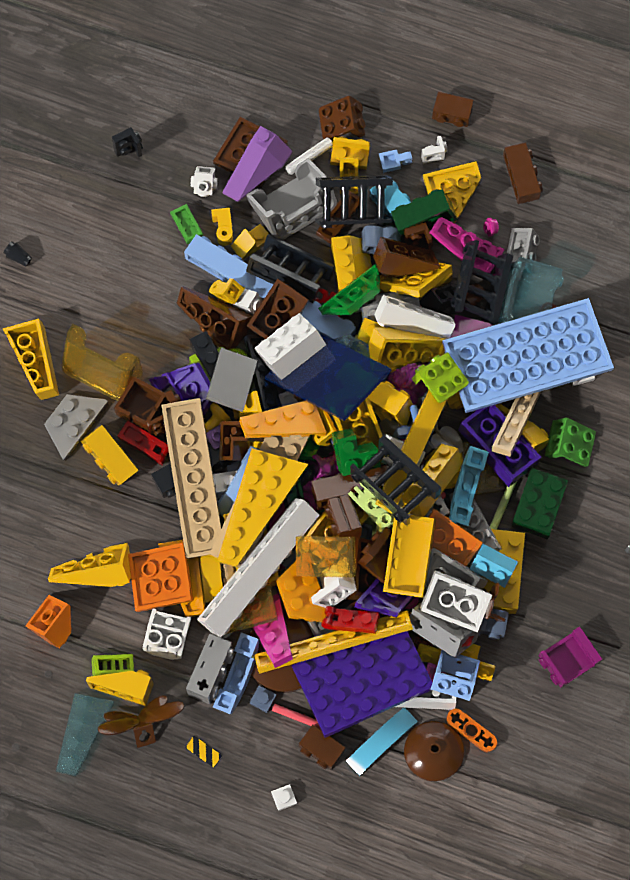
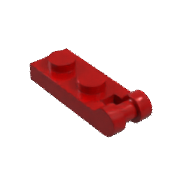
[117,421,169,465]
[321,606,380,634]

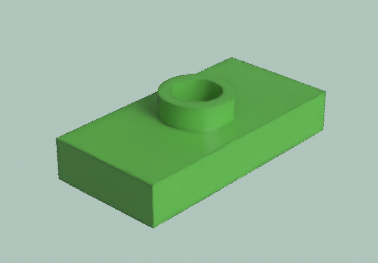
[170,204,204,245]

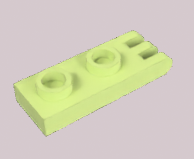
[348,483,394,530]

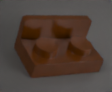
[403,222,434,250]

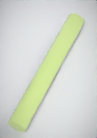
[490,481,517,530]

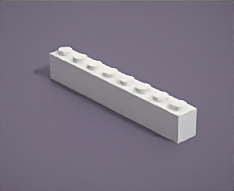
[197,498,319,637]

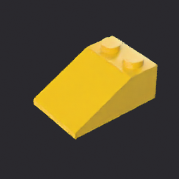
[86,670,154,706]

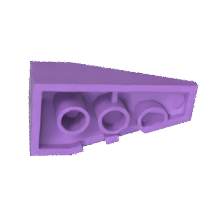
[223,126,292,202]

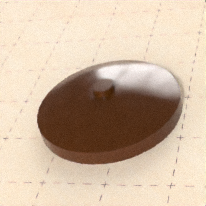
[249,614,314,693]

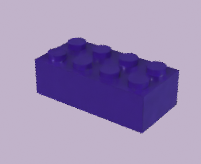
[458,405,541,487]

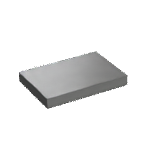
[206,348,257,412]

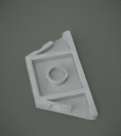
[44,394,108,461]

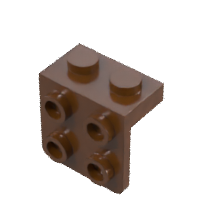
[319,96,365,140]
[146,390,181,437]
[358,526,392,584]

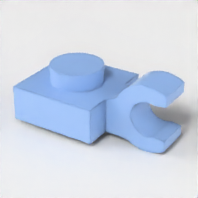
[379,150,412,173]

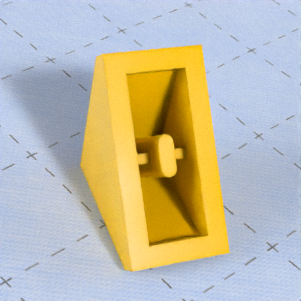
[339,158,358,194]

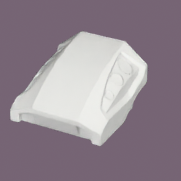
[143,609,191,660]

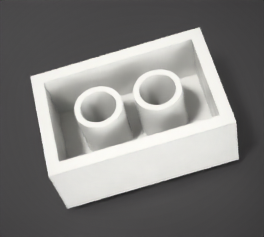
[255,313,326,380]

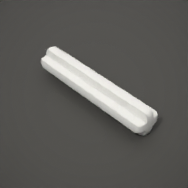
[285,138,333,175]

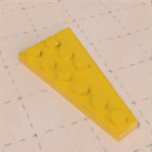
[218,448,309,567]

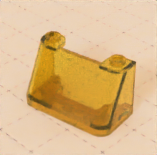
[61,324,143,401]

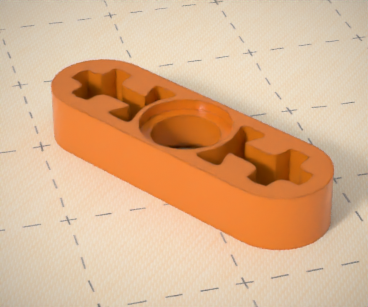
[446,709,497,752]

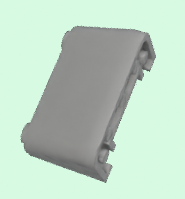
[246,158,337,240]

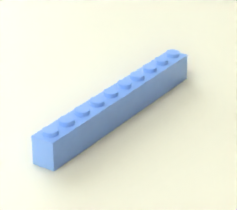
[184,234,356,351]

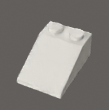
[420,570,492,632]

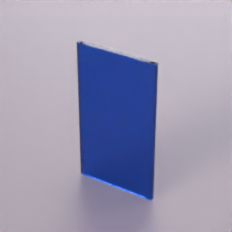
[264,334,392,421]

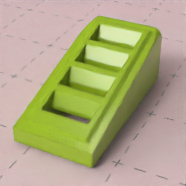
[92,654,134,676]

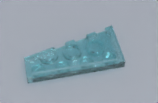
[56,693,114,776]

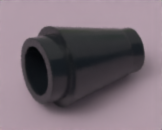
[3,241,32,267]

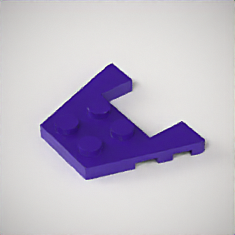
[149,363,213,417]

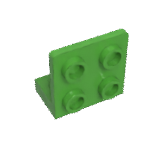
[545,418,596,467]

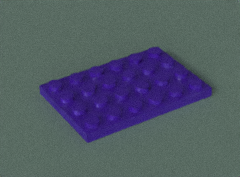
[292,631,432,738]

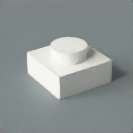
[271,784,297,811]

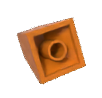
[26,595,71,649]

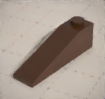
[177,286,253,352]

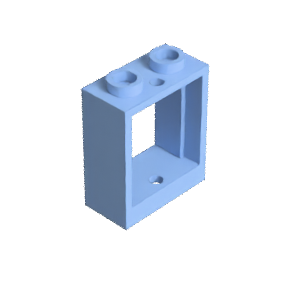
[431,650,480,701]

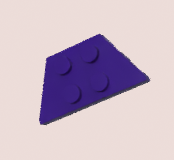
[354,579,414,617]

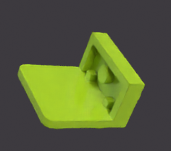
[411,352,469,403]

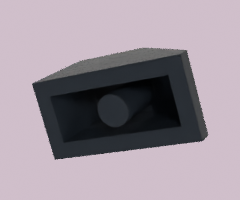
[419,284,455,313]

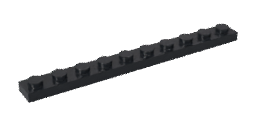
[244,335,305,509]

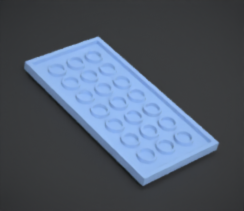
[442,298,614,413]

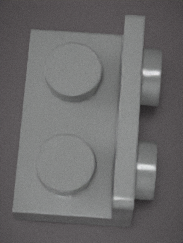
[507,228,540,269]

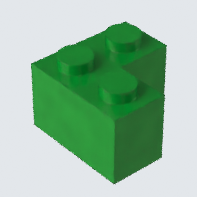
[332,428,381,476]

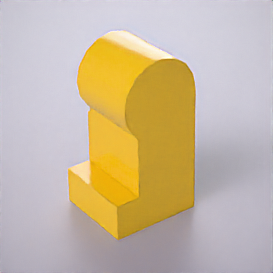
[211,208,233,246]
[209,278,245,304]

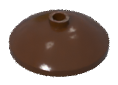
[404,721,464,782]

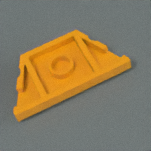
[276,551,326,622]

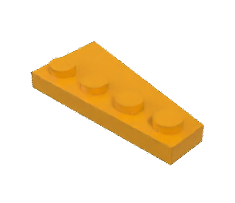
[239,399,327,438]
[158,540,206,617]

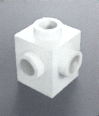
[191,166,218,197]

